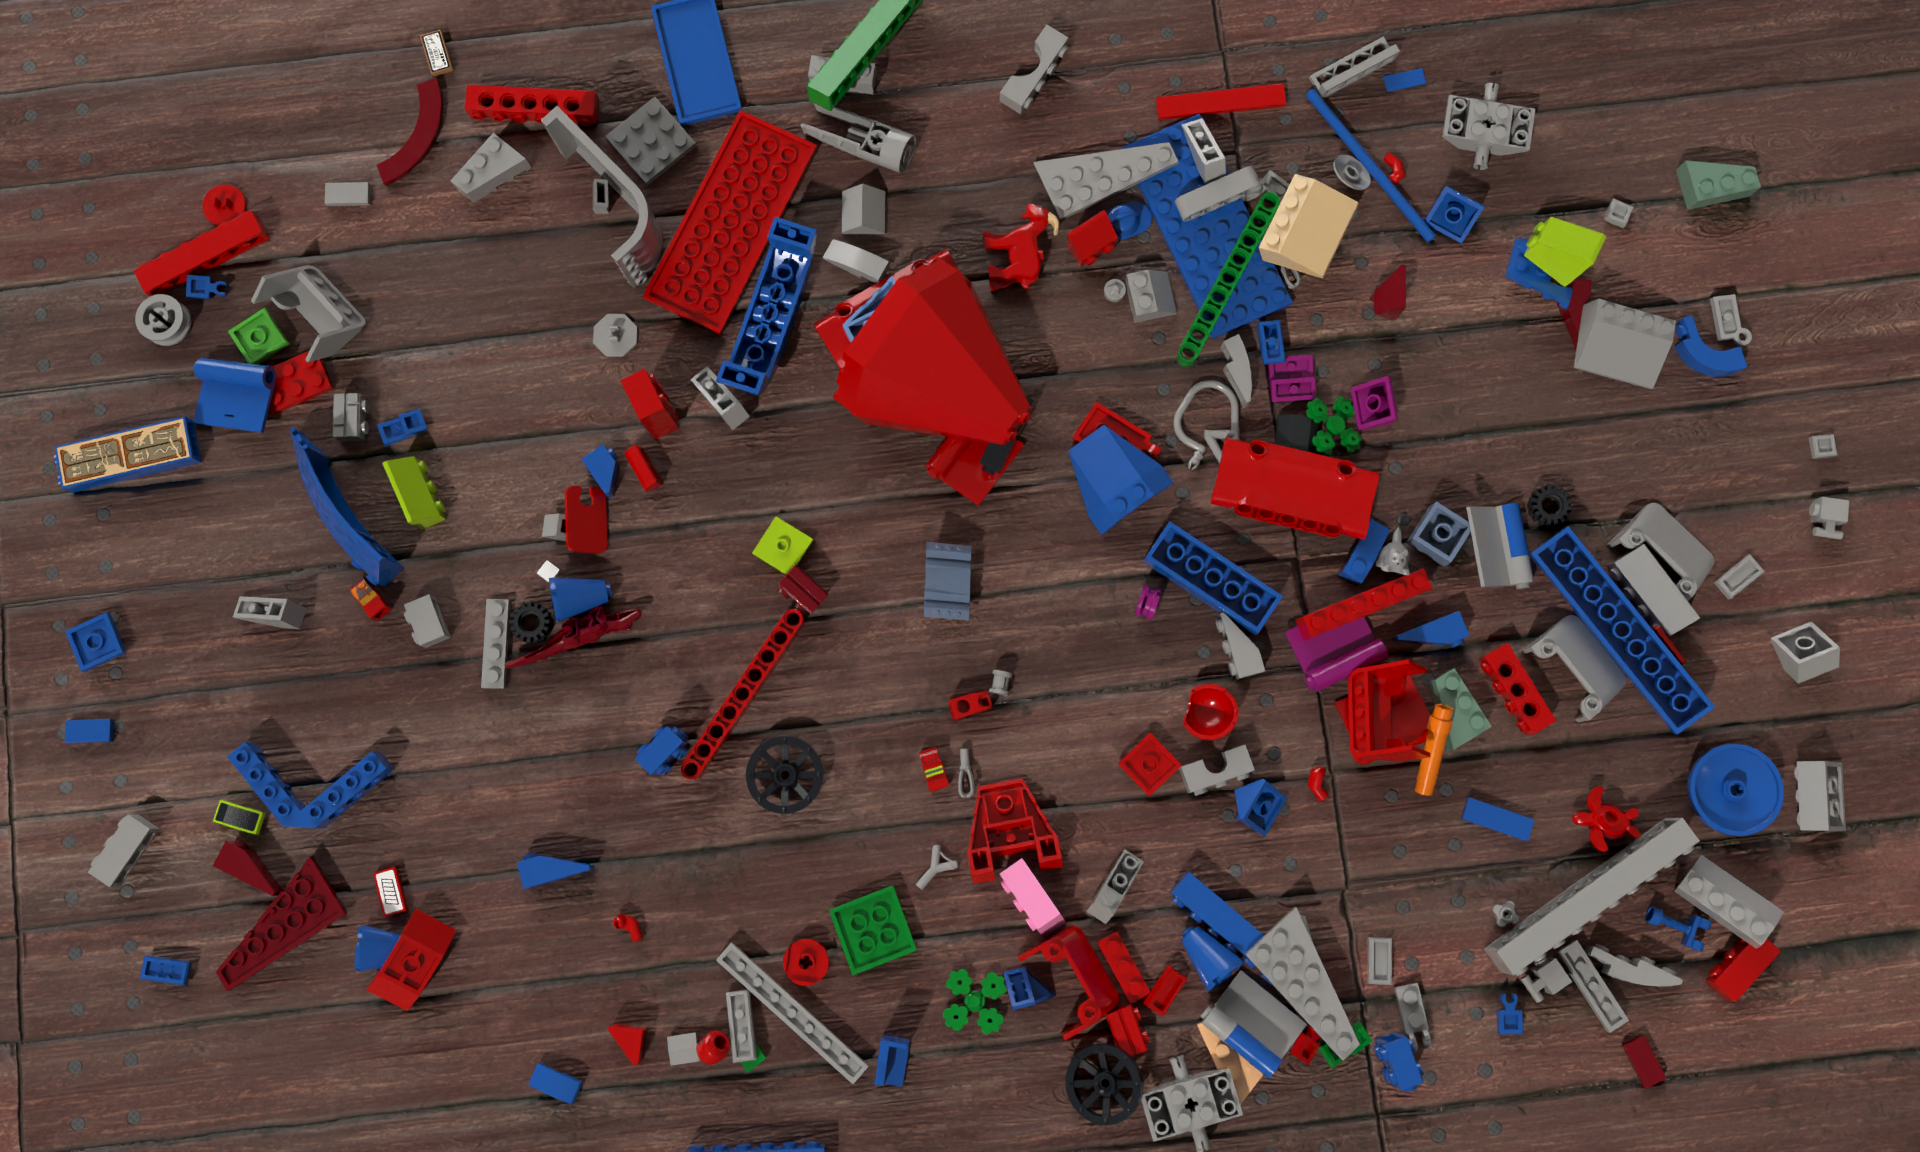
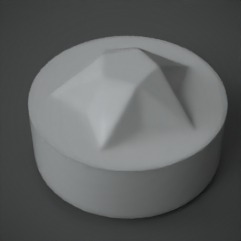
[1104,279,1126,302]

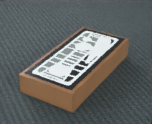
[420,30,454,77]

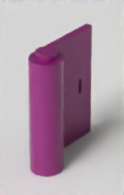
[1284,617,1388,692]

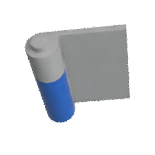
[1466,503,1534,590]
[1200,970,1307,1078]

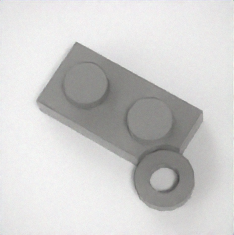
[1710,294,1752,346]

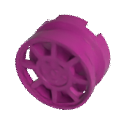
[1135,585,1161,620]

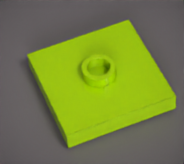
[752,516,814,574]

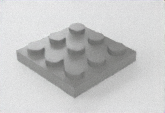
[605,97,697,186]

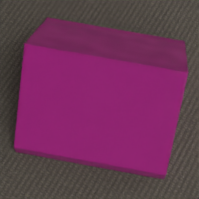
[1351,376,1398,430]

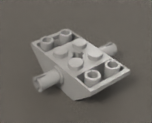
[1442,83,1535,170]
[1141,1055,1243,1152]

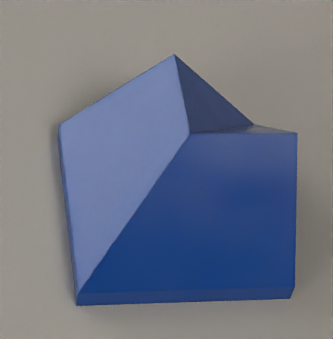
[1234,779,1287,836]

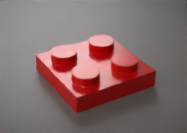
[1117,732,1182,797]

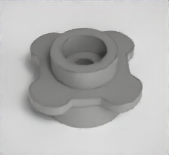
[1492,901,1519,927]

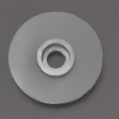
[1333,155,1371,191]

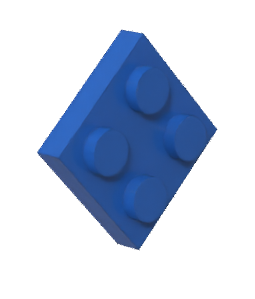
[65,612,126,672]

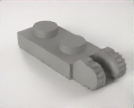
[1394,983,1432,1051]

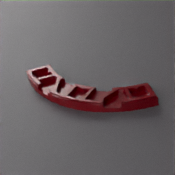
[376,78,443,186]

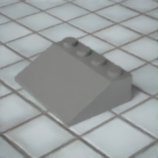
[1574,299,1676,389]

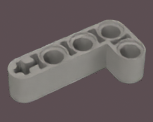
[1174,166,1262,222]

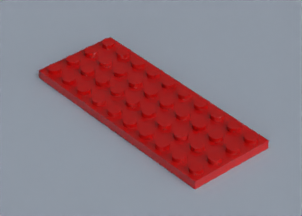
[642,110,817,335]

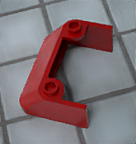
[1348,659,1431,762]
[1017,925,1119,1041]

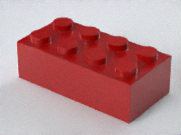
[620,368,679,440]

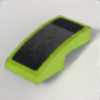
[213,800,266,835]

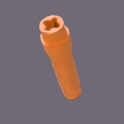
[1414,704,1454,796]

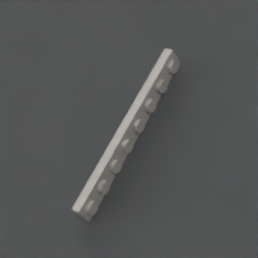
[716,942,869,1084]

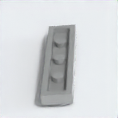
[481,599,511,689]
[1555,940,1629,1033]

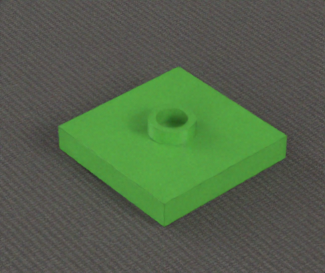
[228,307,290,365]

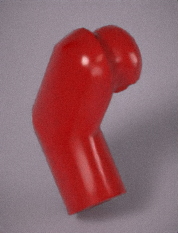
[1383,152,1405,183]
[1307,766,1329,802]
[613,914,644,942]

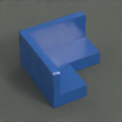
[874,1035,910,1086]

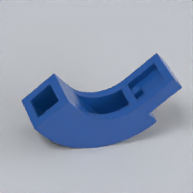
[1674,315,1748,377]

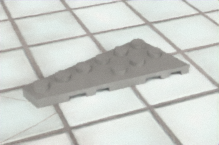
[1033,142,1179,221]
[1245,907,1360,1061]

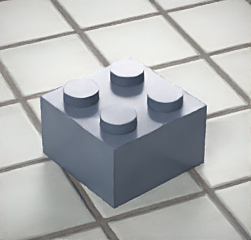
[1406,501,1471,567]

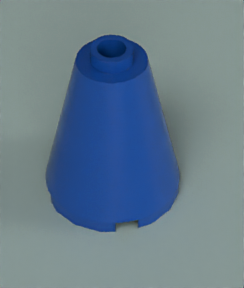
[549,577,612,622]
[354,925,401,972]
[1181,926,1244,992]

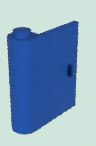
[193,358,276,433]

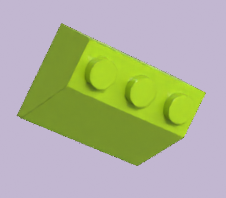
[383,456,446,530]

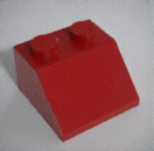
[1067,210,1118,268]

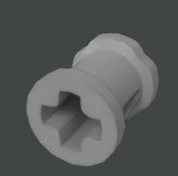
[989,670,1012,696]

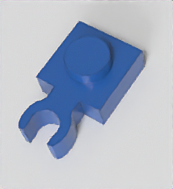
[186,275,228,300]
[1496,993,1523,1034]

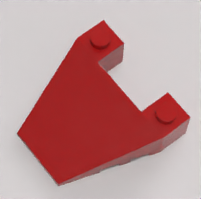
[967,778,1063,884]

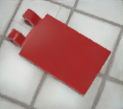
[1072,402,1162,460]

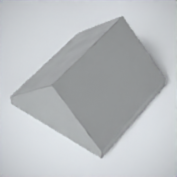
[842,184,885,234]

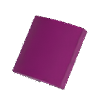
[1268,355,1316,402]

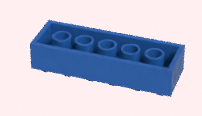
[1143,521,1283,636]

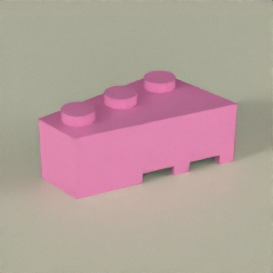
[1000,858,1066,939]

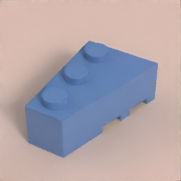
[842,276,895,343]

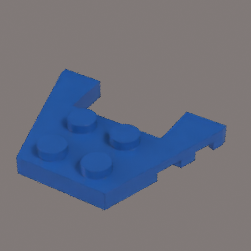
[1505,238,1573,309]

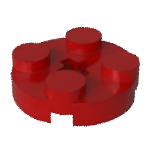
[783,939,829,986]

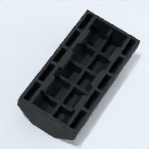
[1274,414,1322,454]

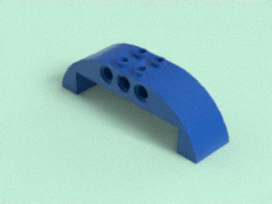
[716,217,817,396]

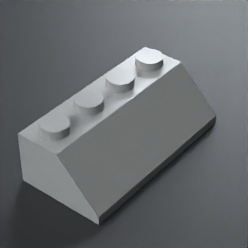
[1607,544,1700,637]
[1674,855,1784,949]

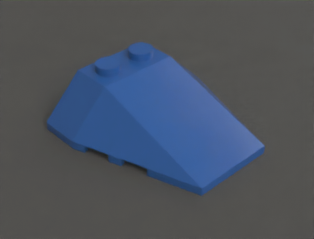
[1068,425,1174,535]

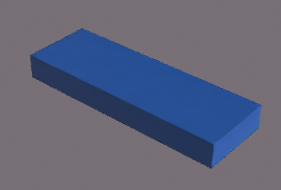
[1461,797,1534,841]

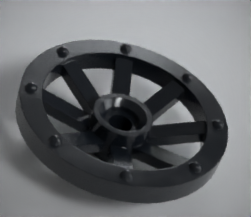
[746,736,824,814]
[1066,1043,1143,1125]

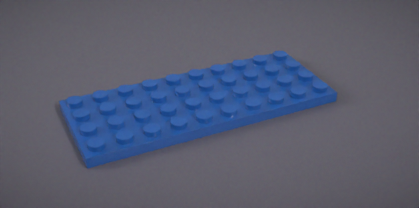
[1122,114,1293,340]

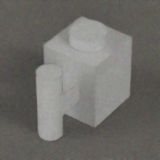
[1809,497,1849,540]
[1520,957,1572,1003]

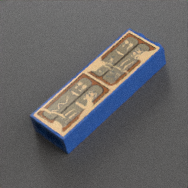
[54,416,202,493]

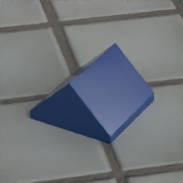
[1424,185,1485,244]

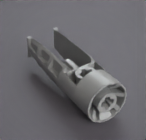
[801,103,916,174]

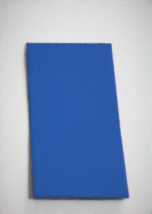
[1383,68,1427,92]

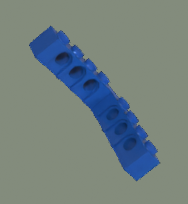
[227,742,395,829]

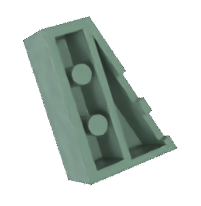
[1676,161,1761,210]
[1429,668,1492,751]

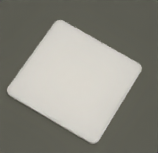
[537,561,559,582]

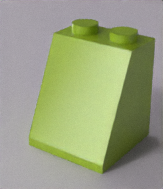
[1524,217,1607,287]

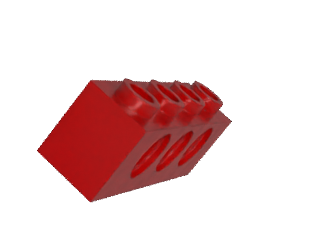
[1479,643,1557,736]

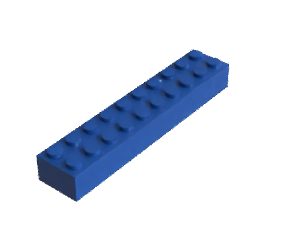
[1529,526,1715,735]

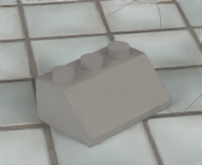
[1794,761,1846,831]

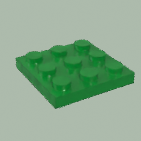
[829,885,917,975]

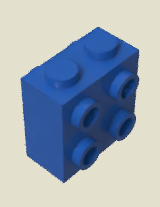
[635,726,690,777]
[1374,1032,1424,1092]

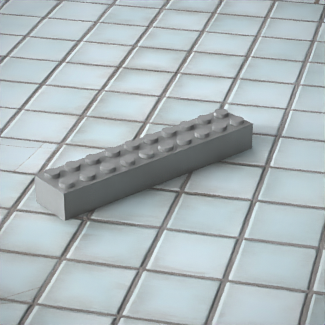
[1484,818,1700,976]

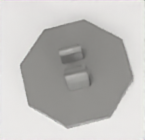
[593,314,638,357]

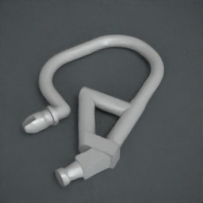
[1173,380,1240,470]

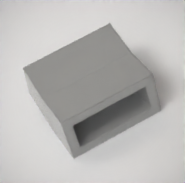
[593,179,609,214]
[667,1032,700,1066]

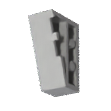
[451,133,532,203]

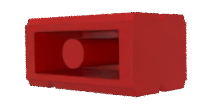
[1105,1004,1150,1056]

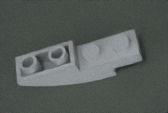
[1584,944,1683,987]

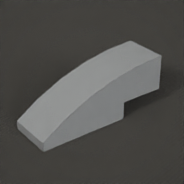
[823,239,890,283]
[1220,334,1252,408]

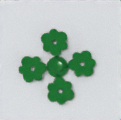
[1306,396,1361,455]
[943,969,1007,1034]

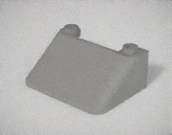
[1607,503,1715,601]
[1521,615,1626,722]

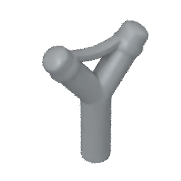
[916,845,958,890]

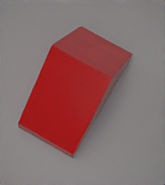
[607,1024,647,1066]

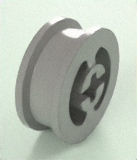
[135,294,192,346]

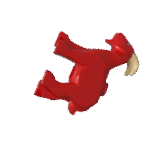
[982,204,1059,292]

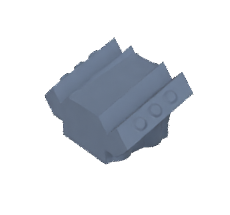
[924,542,972,620]

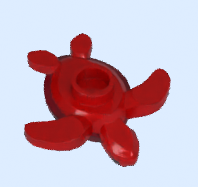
[1571,786,1641,852]

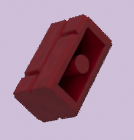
[777,564,829,614]

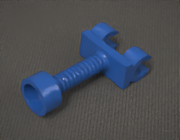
[1645,905,1712,952]

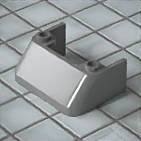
[251,265,366,363]

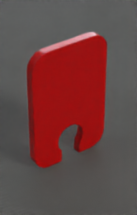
[565,485,607,554]

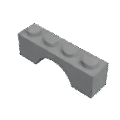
[1000,24,1069,114]

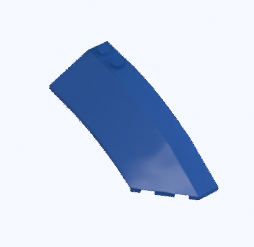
[290,427,404,587]

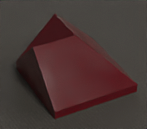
[1370,265,1406,320]

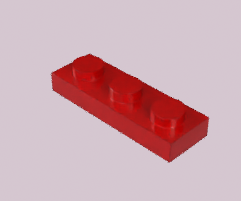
[1097,931,1150,1004]

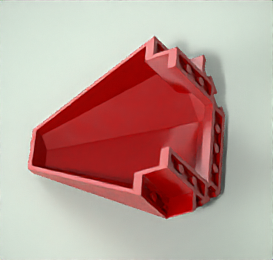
[833,256,1032,446]

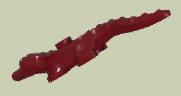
[504,606,642,668]

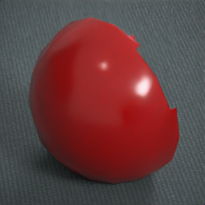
[1183,684,1239,741]

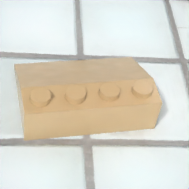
[1259,174,1359,278]

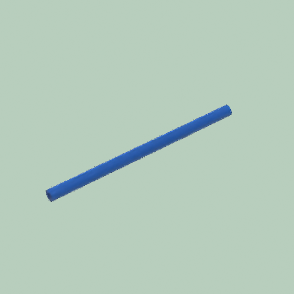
[1305,88,1436,243]

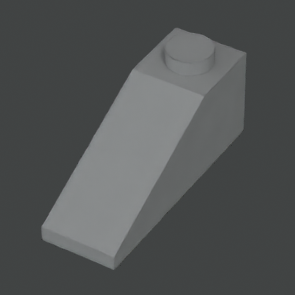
[1182,118,1226,185]
[690,366,750,430]
[233,596,307,629]

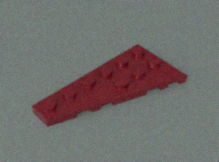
[216,856,348,991]

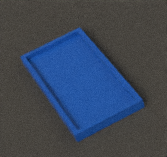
[651,0,742,126]

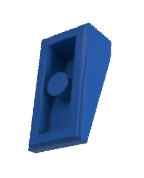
[1256,320,1286,365]

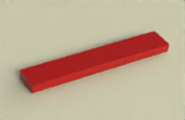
[1155,83,1287,120]

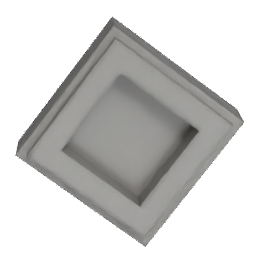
[1603,198,1633,228]
[1809,434,1837,459]

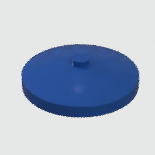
[1687,744,1784,836]

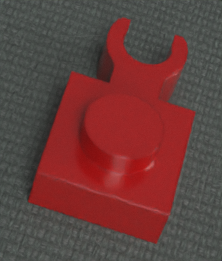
[1290,1025,1320,1065]

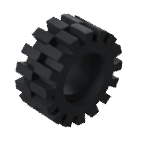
[1527,485,1573,527]
[509,602,553,643]

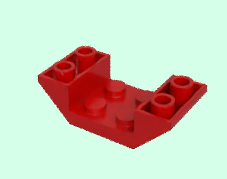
[366,908,456,1011]

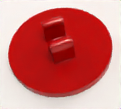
[202,185,246,226]

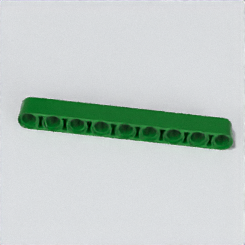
[1176,192,1280,367]

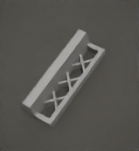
[1309,36,1400,99]

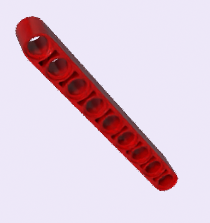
[681,609,805,780]

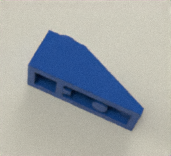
[1338,519,1390,587]
[1392,611,1470,648]
[517,853,594,889]

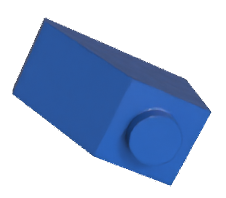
[581,444,620,498]

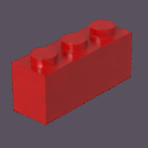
[1705,938,1781,1002]

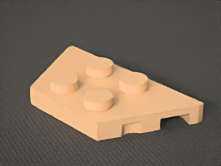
[1196,1022,1263,1105]

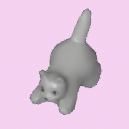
[1376,527,1410,575]

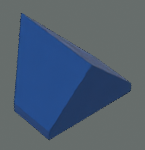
[1003,967,1056,1010]

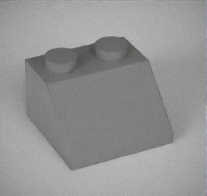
[1125,270,1177,323]
[1771,622,1840,684]

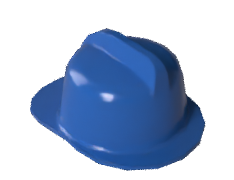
[1106,201,1152,241]

